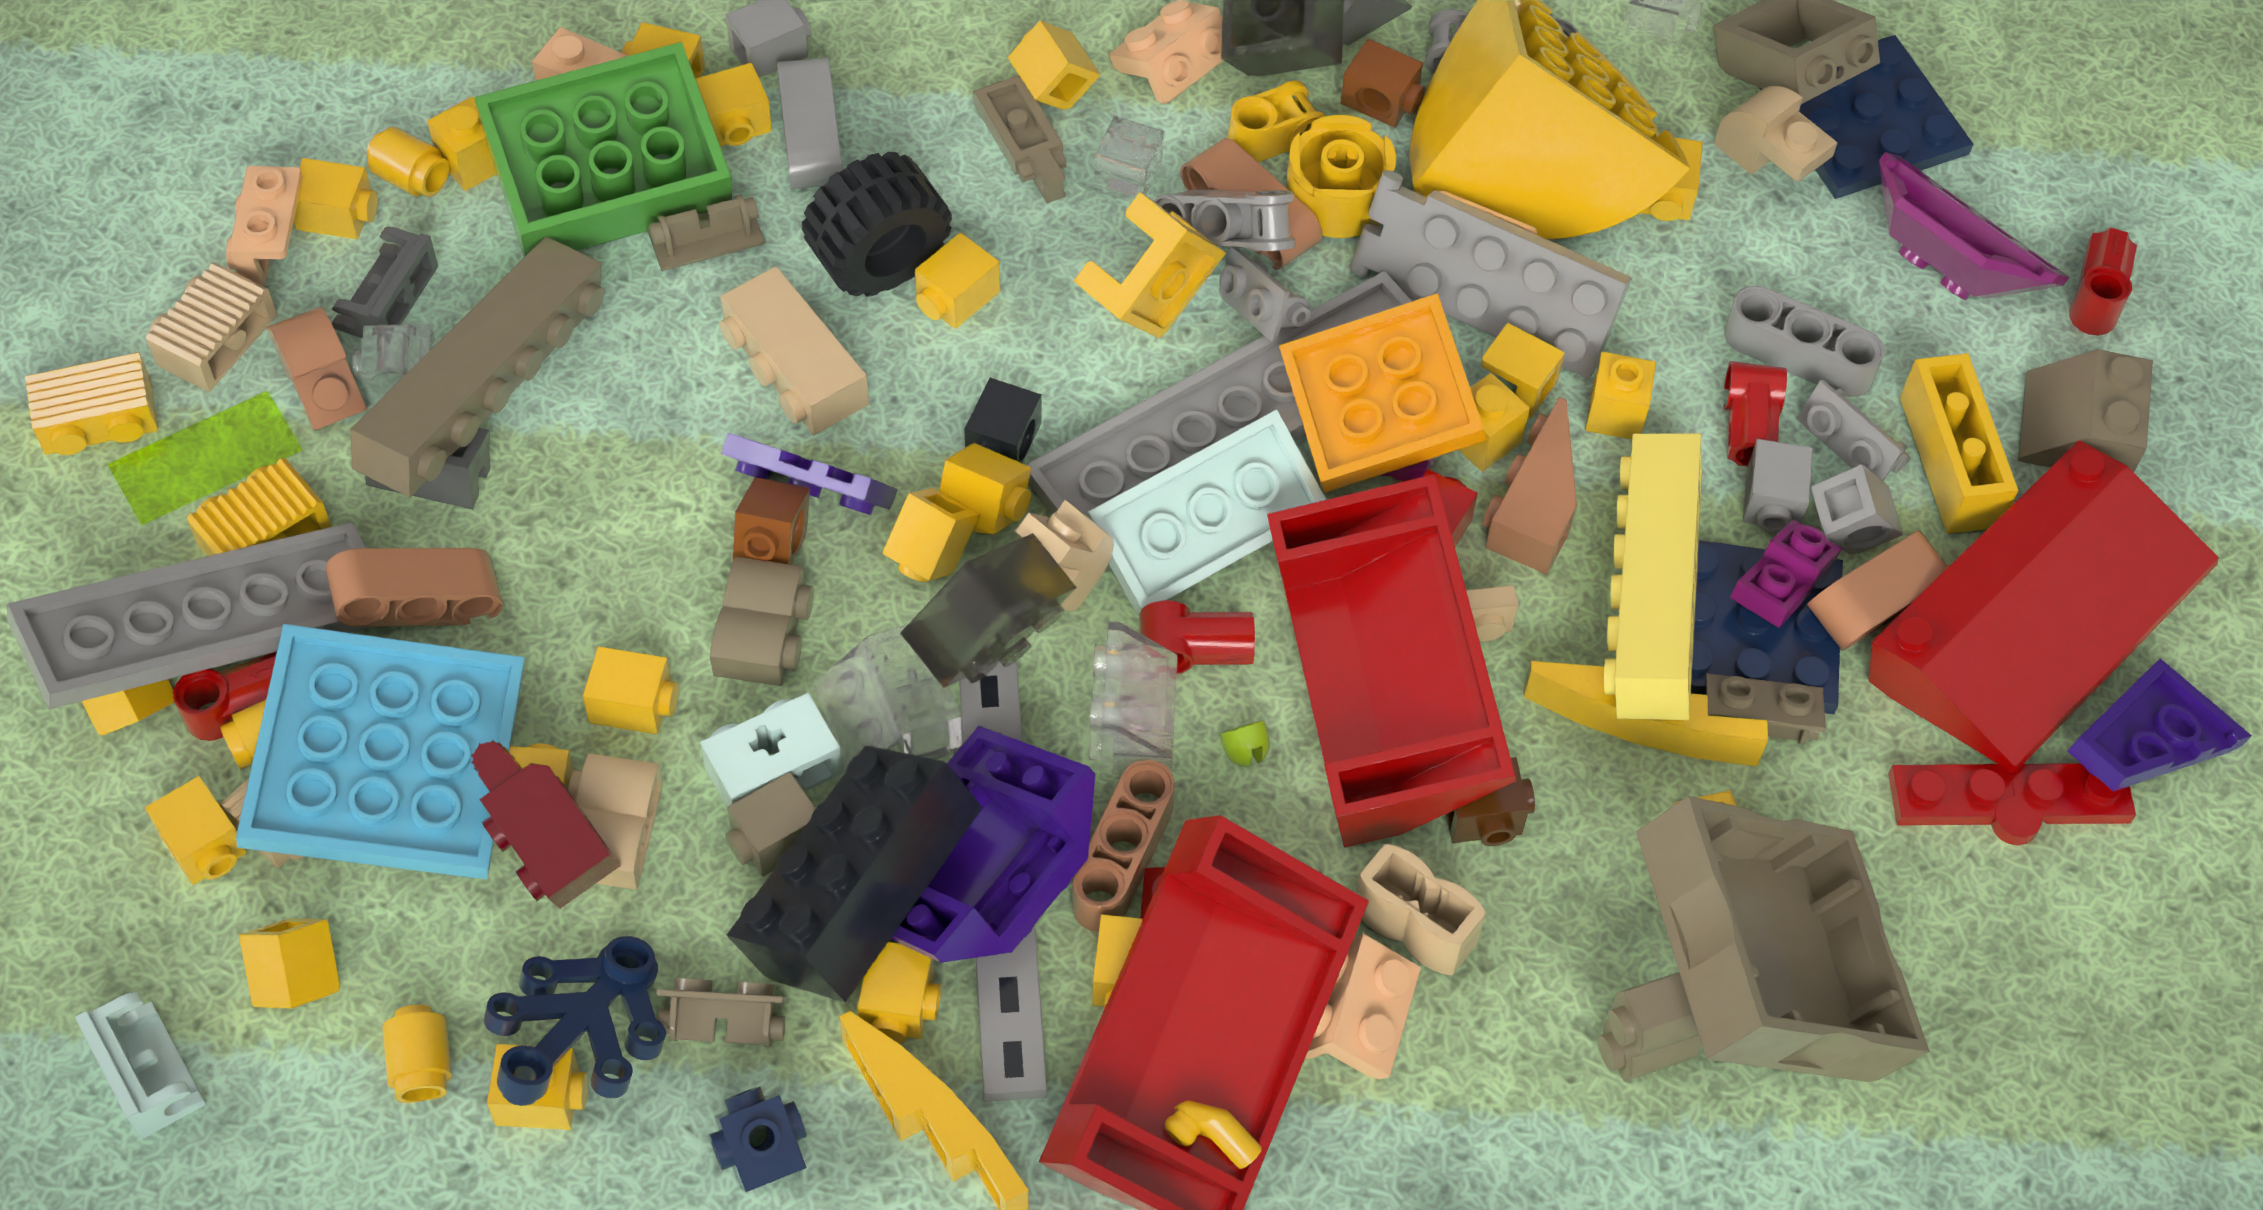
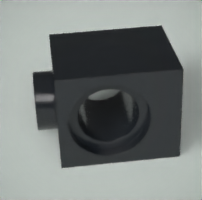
[964,378,1042,463]

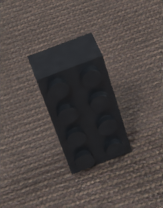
[726,745,983,1003]

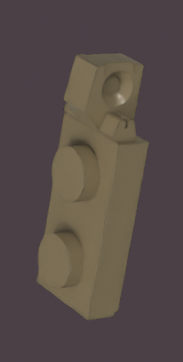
[973,75,1066,204]

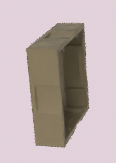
[1636,796,1930,1082]

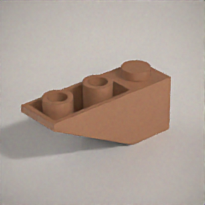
[1482,397,1577,575]

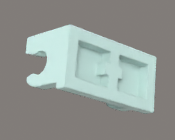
[75,992,206,1140]

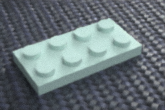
[1085,410,1326,616]

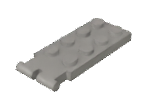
[1349,170,1632,379]

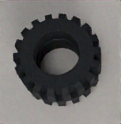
[802,152,952,297]

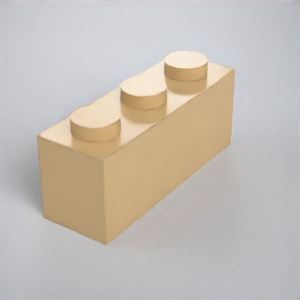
[719,266,869,436]

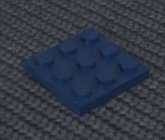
[1759,35,1974,199]
[1691,540,1843,714]

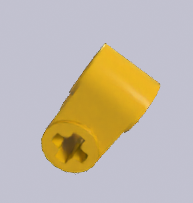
[1227,80,1326,162]

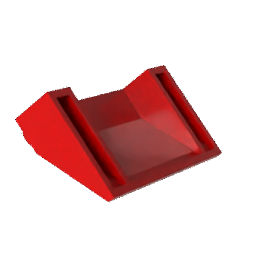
[1869,440,2219,773]
[1267,474,1516,848]
[1039,815,1369,1210]

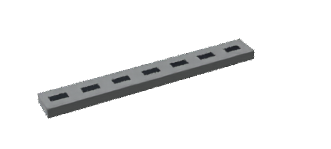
[958,657,1047,1102]

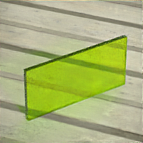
[107,391,302,526]

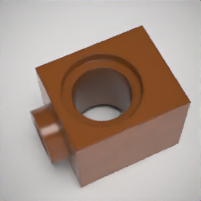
[1340,39,1425,128]
[733,477,810,565]

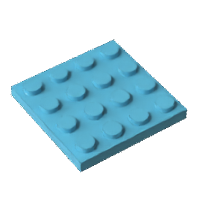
[236,624,525,880]

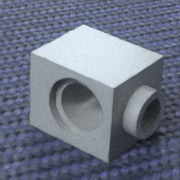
[1742,439,1813,533]
[1811,464,1903,555]

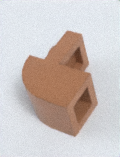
[266,306,367,430]

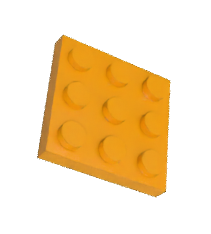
[1279,293,1487,493]

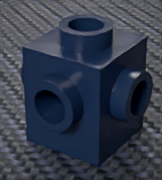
[708,1086,807,1192]

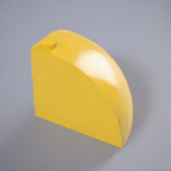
[1409,0,1690,239]

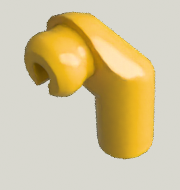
[1165,1100,1262,1169]

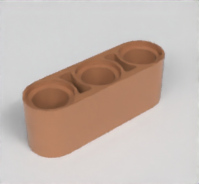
[1180,138,1322,270]
[1807,530,1948,651]
[326,548,503,627]
[1072,759,1175,932]

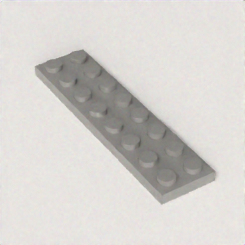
[1026,270,1412,514]

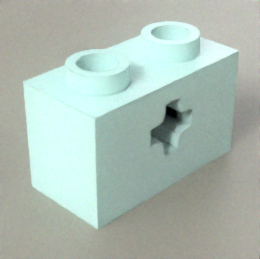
[700,693,843,807]

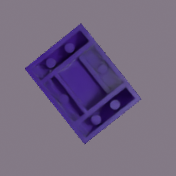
[891,726,1096,963]

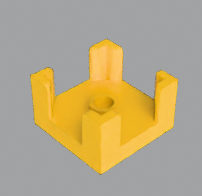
[1074,192,1226,338]

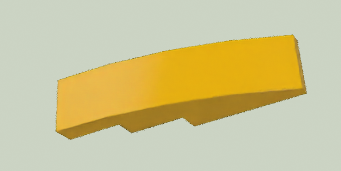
[1524,661,1768,767]
[839,1011,1029,1210]

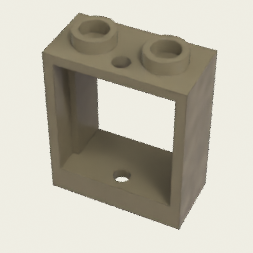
[1714,0,1880,104]

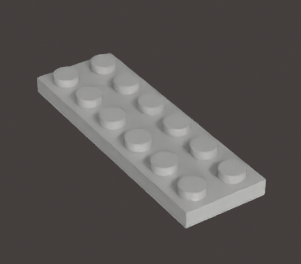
[7,522,371,709]

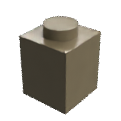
[725,772,816,877]

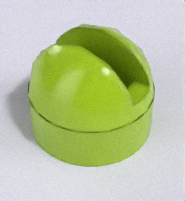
[1219,720,1270,767]

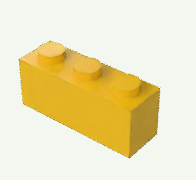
[1900,353,2019,534]

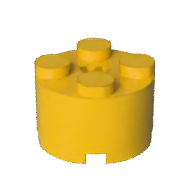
[1286,115,1396,238]

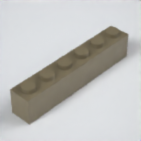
[350,236,604,498]

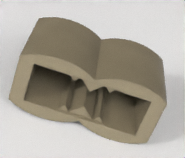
[710,557,814,686]
[1598,972,1701,1082]

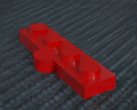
[1888,763,2136,846]

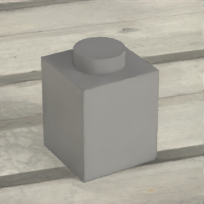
[726,0,811,78]

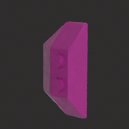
[1879,152,2070,300]

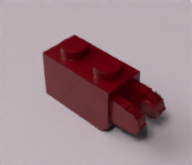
[471,740,621,909]

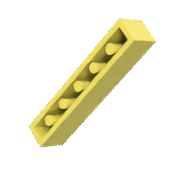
[1604,433,1702,720]

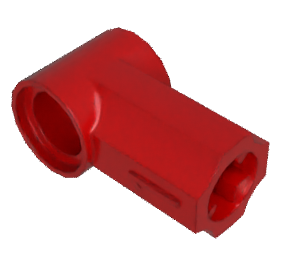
[2069,227,2137,336]
[1723,361,1787,467]
[1139,600,1255,674]
[173,651,277,741]

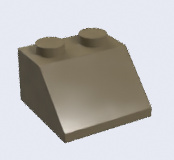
[2018,349,2153,472]

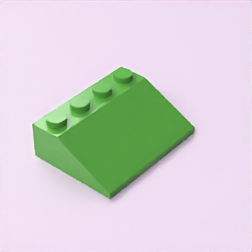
[474,42,732,257]

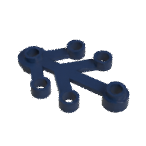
[483,936,666,1106]

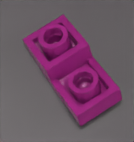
[1730,519,1842,628]

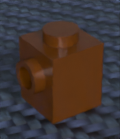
[1445,757,1535,846]

